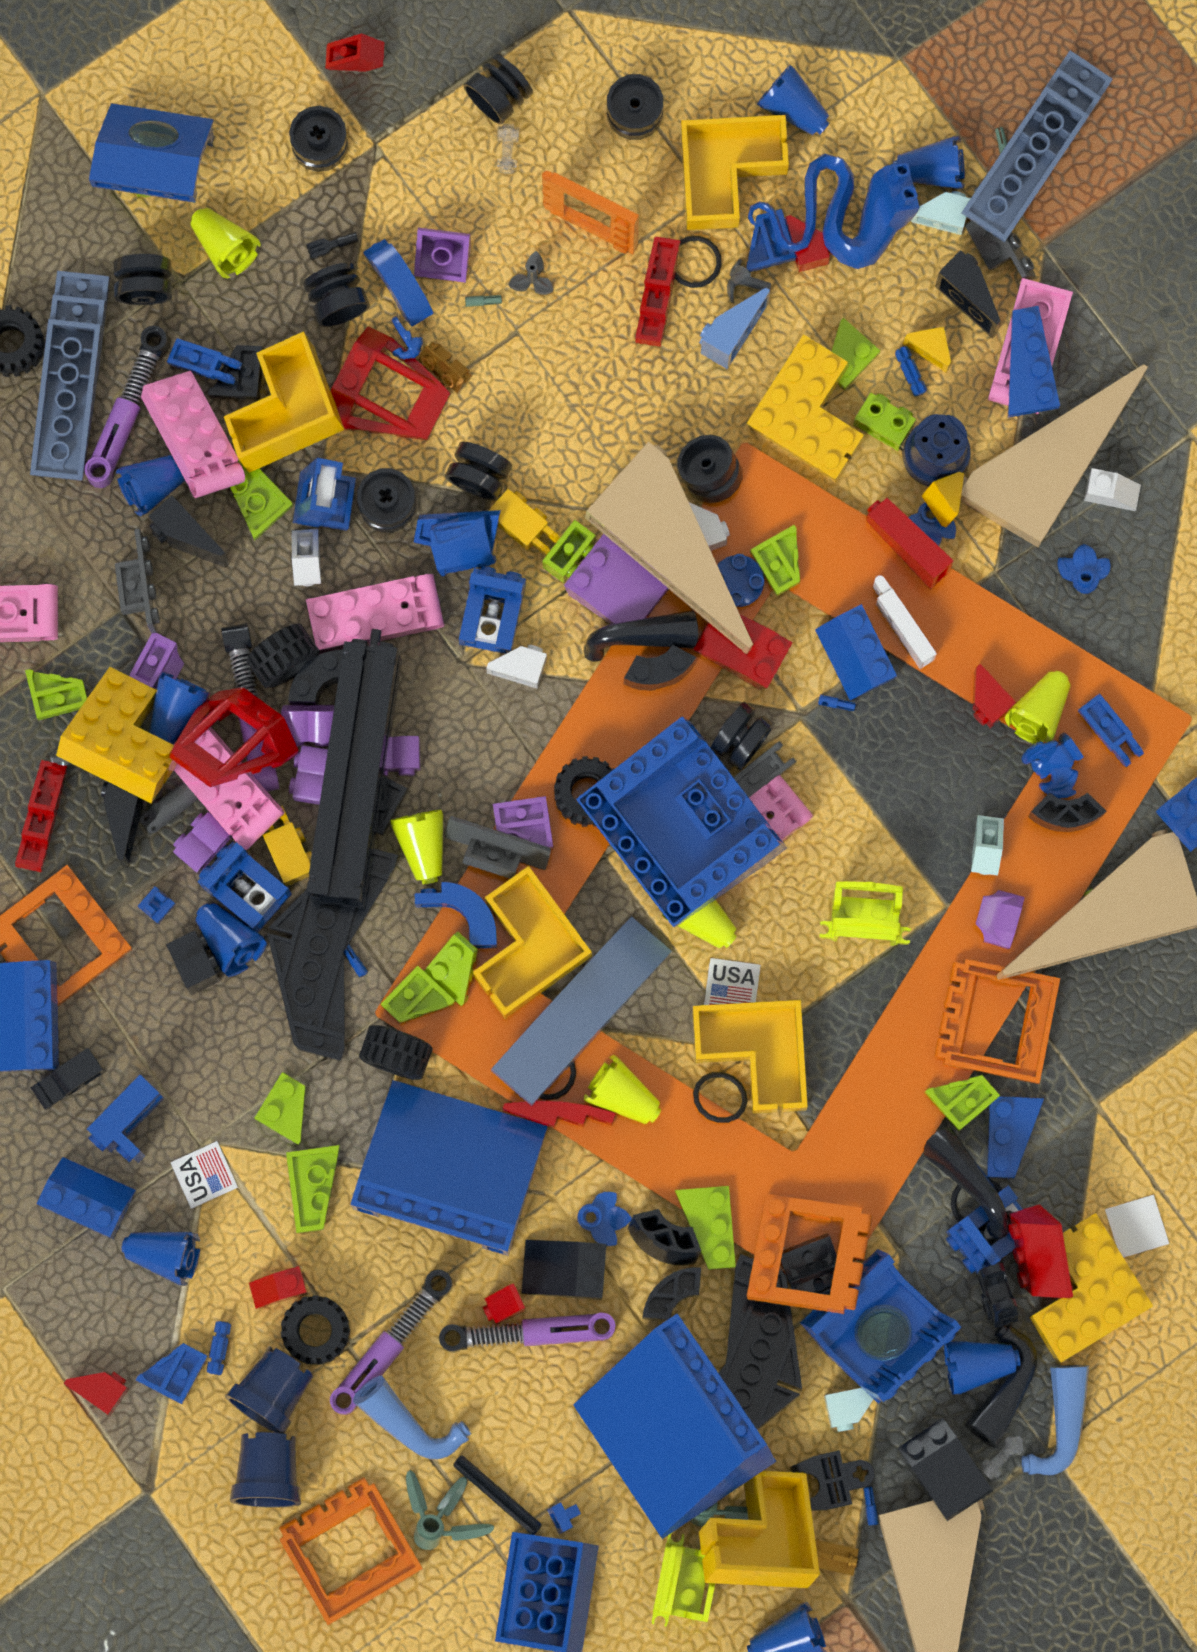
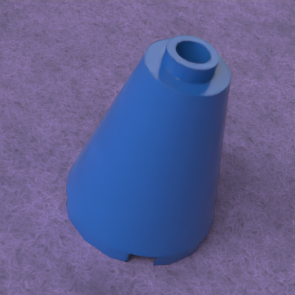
[757,65,829,135]
[893,136,965,189]
[116,455,185,517]
[149,672,210,745]
[196,903,267,977]
[122,1232,200,1286]
[944,1341,1020,1395]
[747,1602,827,1652]

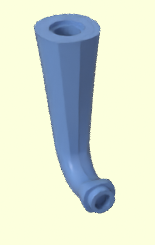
[1022,1365,1089,1475]
[353,1375,472,1459]

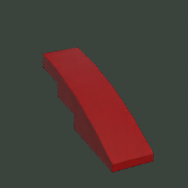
[635,236,680,347]
[15,760,67,872]
[503,1101,616,1129]

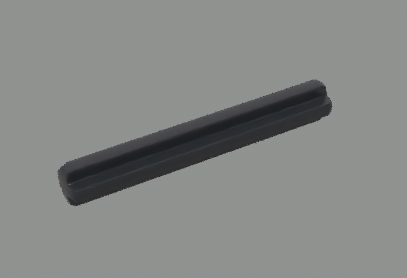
[453,1455,542,1535]

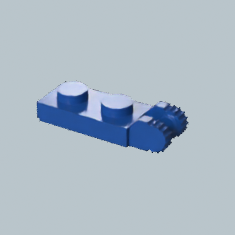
[167,338,242,384]
[1078,694,1144,767]

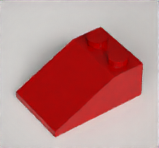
[692,614,793,690]

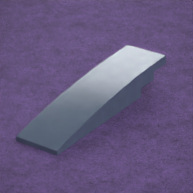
[961,50,1113,242]
[30,271,110,481]
[491,916,672,1106]

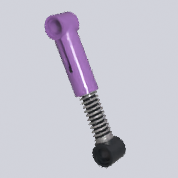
[85,325,169,488]
[221,623,280,791]
[330,1270,453,1415]
[439,1313,615,1353]

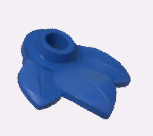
[908,502,956,546]
[1057,544,1111,594]
[577,1192,632,1246]

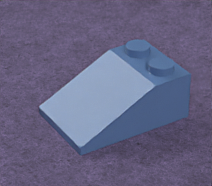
[699,288,770,370]

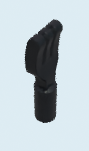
[306,232,359,260]

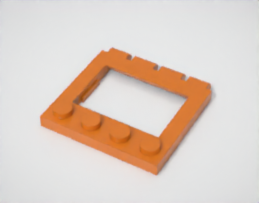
[542,171,639,254]
[0,865,133,1006]
[934,959,1060,1084]
[747,1194,873,1314]
[279,1477,423,1626]

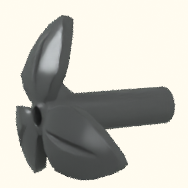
[508,251,554,295]
[727,259,771,303]

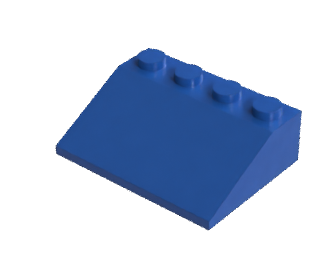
[0,960,59,1072]
[495,1532,599,1652]

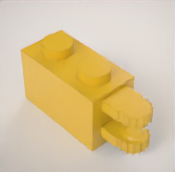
[488,489,561,556]
[263,806,312,887]

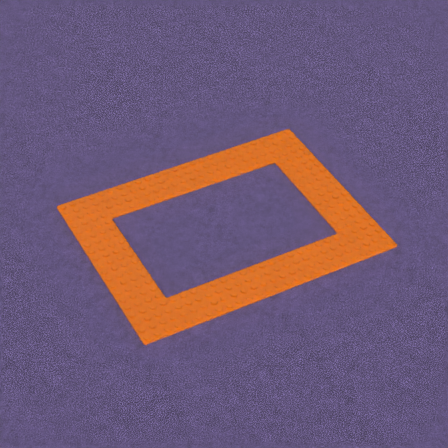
[375,443,1192,1275]

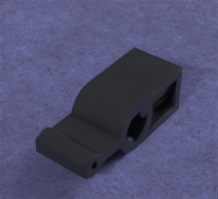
[30,1048,105,1110]

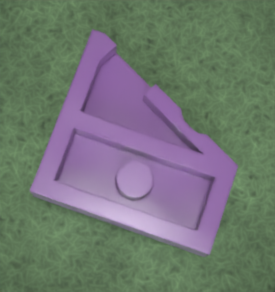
[493,796,553,849]

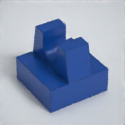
[138,886,176,925]
[547,1503,581,1534]

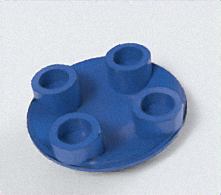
[717,554,764,607]

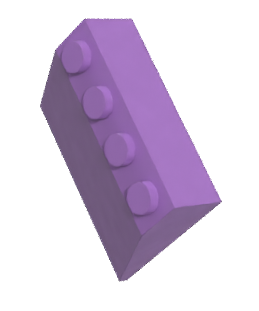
[564,534,669,624]

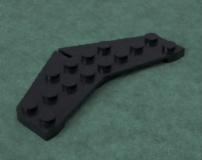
[267,849,398,1062]
[719,1254,802,1430]

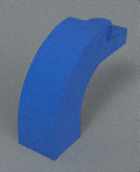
[363,239,434,327]
[415,882,497,949]

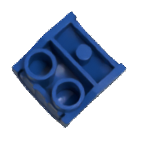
[430,514,496,576]

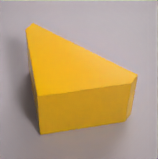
[903,327,951,373]
[922,472,964,528]

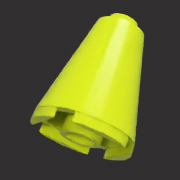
[191,208,261,279]
[1005,671,1071,744]
[390,809,443,885]
[662,900,737,948]
[584,1055,661,1124]

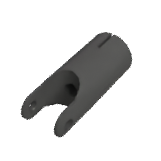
[140,781,198,833]

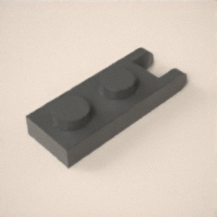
[734,741,797,797]

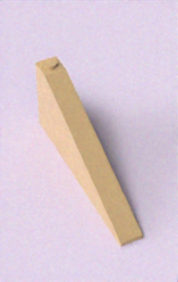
[960,364,1148,548]
[585,441,753,654]
[997,829,1197,980]
[878,1499,984,1652]

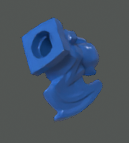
[1021,733,1084,798]

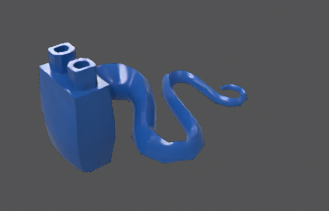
[748,154,920,269]

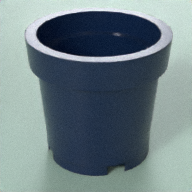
[902,414,971,487]
[225,1346,314,1434]
[230,1432,301,1508]

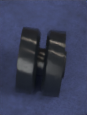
[607,74,663,140]
[289,106,348,172]
[114,254,172,306]
[677,434,743,503]
[445,441,512,501]
[357,468,416,533]
[711,701,775,771]

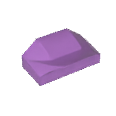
[129,633,184,689]
[976,890,1024,949]

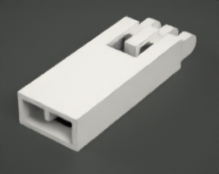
[873,576,937,669]

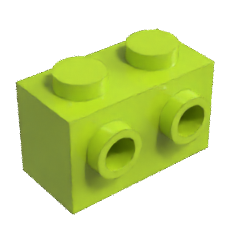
[853,393,916,451]
[542,520,596,583]

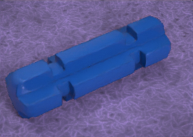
[895,346,927,397]
[207,1321,231,1375]

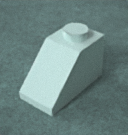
[911,191,971,235]
[971,815,1004,875]
[824,1388,873,1432]

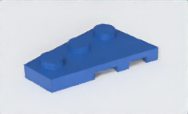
[414,510,501,553]
[987,1096,1044,1179]

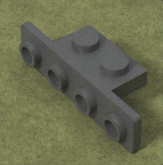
[965,186,1036,279]
[115,528,160,633]
[445,816,551,879]

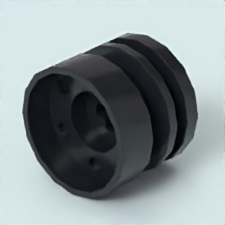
[464,54,533,125]
[303,262,370,327]

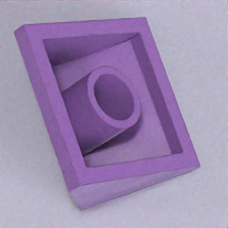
[414,227,471,283]

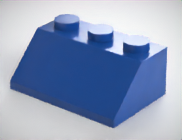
[815,604,898,701]
[36,1157,136,1240]

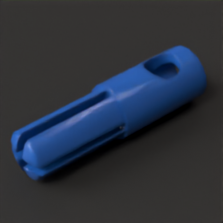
[818,694,856,711]
[344,944,368,978]
[864,1487,879,1526]

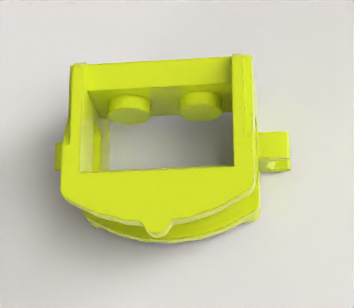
[819,881,911,946]
[652,1533,715,1627]

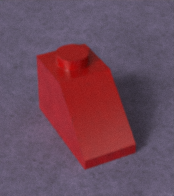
[325,33,385,72]
[785,215,833,273]
[972,664,1016,728]
[249,1266,308,1309]
[482,1283,526,1325]
[63,1371,129,1416]

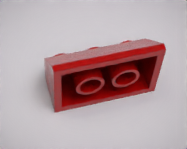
[1009,1204,1073,1298]

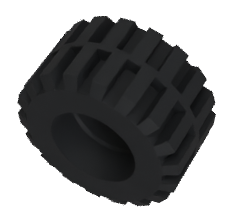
[0,305,45,377]
[247,623,320,688]
[554,756,614,827]
[359,1025,433,1080]
[281,1295,350,1365]

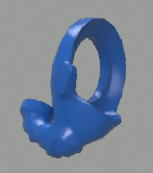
[391,316,423,360]

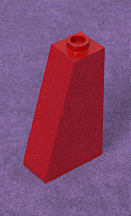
[866,498,954,590]

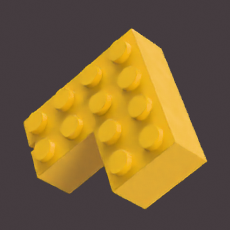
[680,115,789,230]
[224,331,345,473]
[747,334,865,483]
[56,667,176,803]
[473,866,592,1019]
[692,1000,808,1114]
[1029,1213,1153,1364]
[699,1471,820,1588]

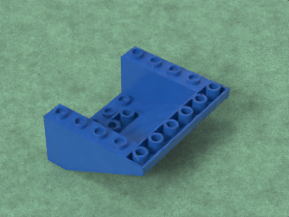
[576,716,787,928]
[350,1080,548,1256]
[573,1313,776,1539]

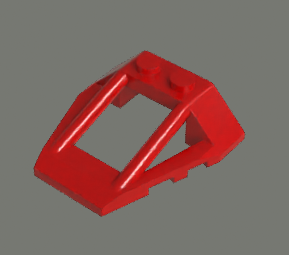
[331,326,451,440]
[169,687,299,787]

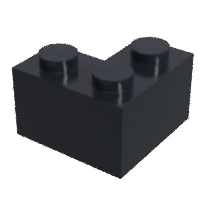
[166,930,222,995]

